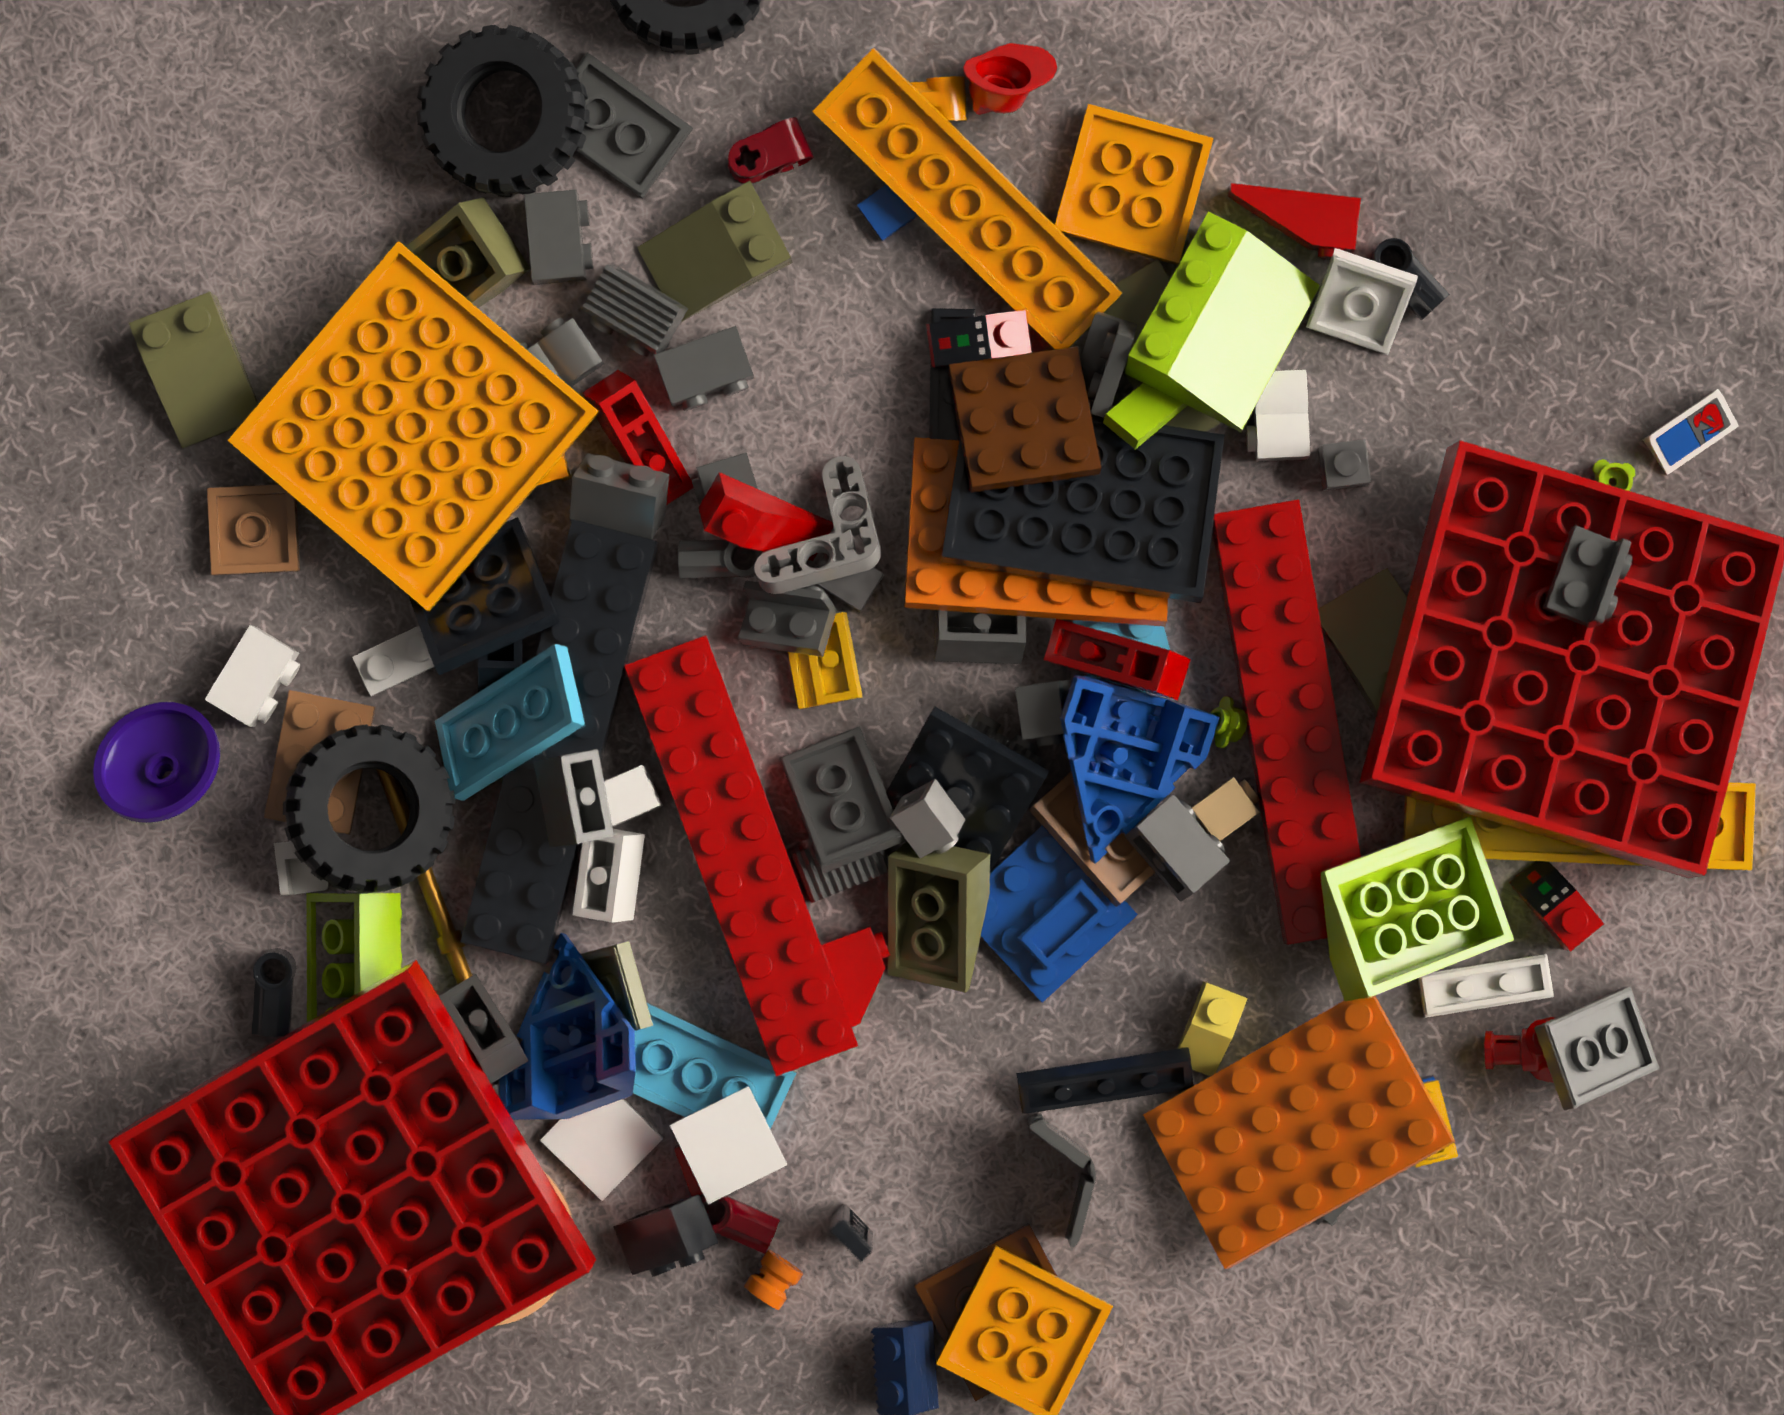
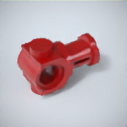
[1484,1017,1555,1082]

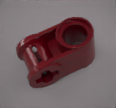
[728,117,814,184]

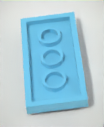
[435,644,585,801]
[633,1003,797,1129]

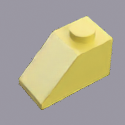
[1178,981,1248,1076]

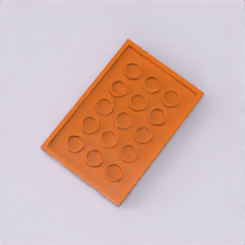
[904,437,1168,627]
[1143,995,1455,1269]

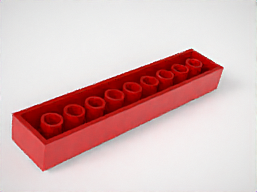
[1212,499,1361,945]
[624,635,858,1076]

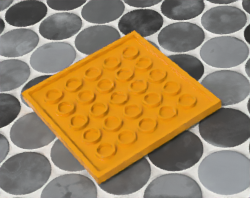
[227,241,599,611]

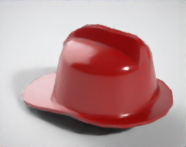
[963,43,1057,115]

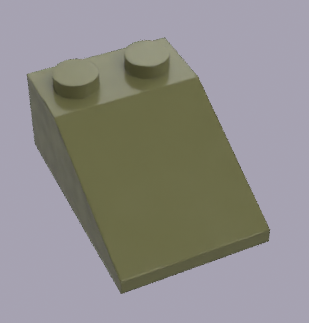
[637,181,792,322]
[405,197,531,308]
[129,292,258,448]
[1318,568,1407,717]
[888,841,990,993]

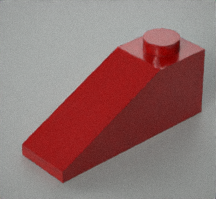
[1227,183,1361,260]
[582,370,694,505]
[698,472,834,561]
[1044,619,1191,701]

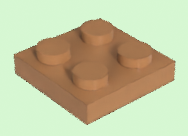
[207,485,300,576]

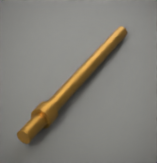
[376,769,473,985]

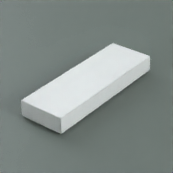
[1418,954,1554,1018]

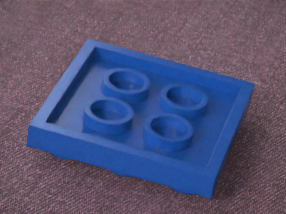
[981,825,1138,1003]

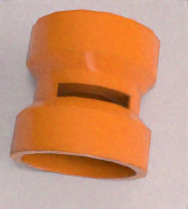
[744,1249,804,1310]

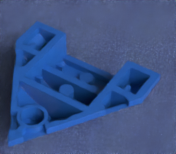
[1060,676,1220,864]
[499,932,636,1120]

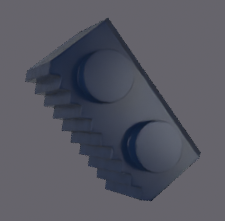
[871,1320,939,1415]

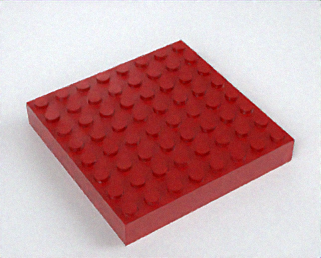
[1359,440,1784,879]
[108,960,596,1415]

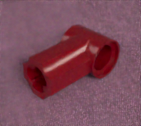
[700,1194,780,1254]

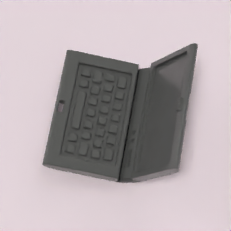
[1027,1113,1096,1247]

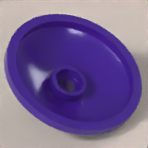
[93,702,220,823]

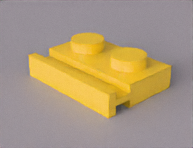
[788,612,863,709]

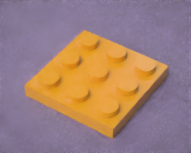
[1055,104,1214,265]
[936,1245,1113,1415]

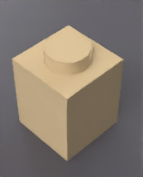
[1191,777,1260,841]

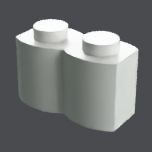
[1246,370,1310,461]

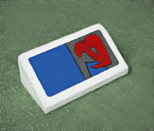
[1642,389,1739,475]

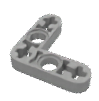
[754,456,881,594]

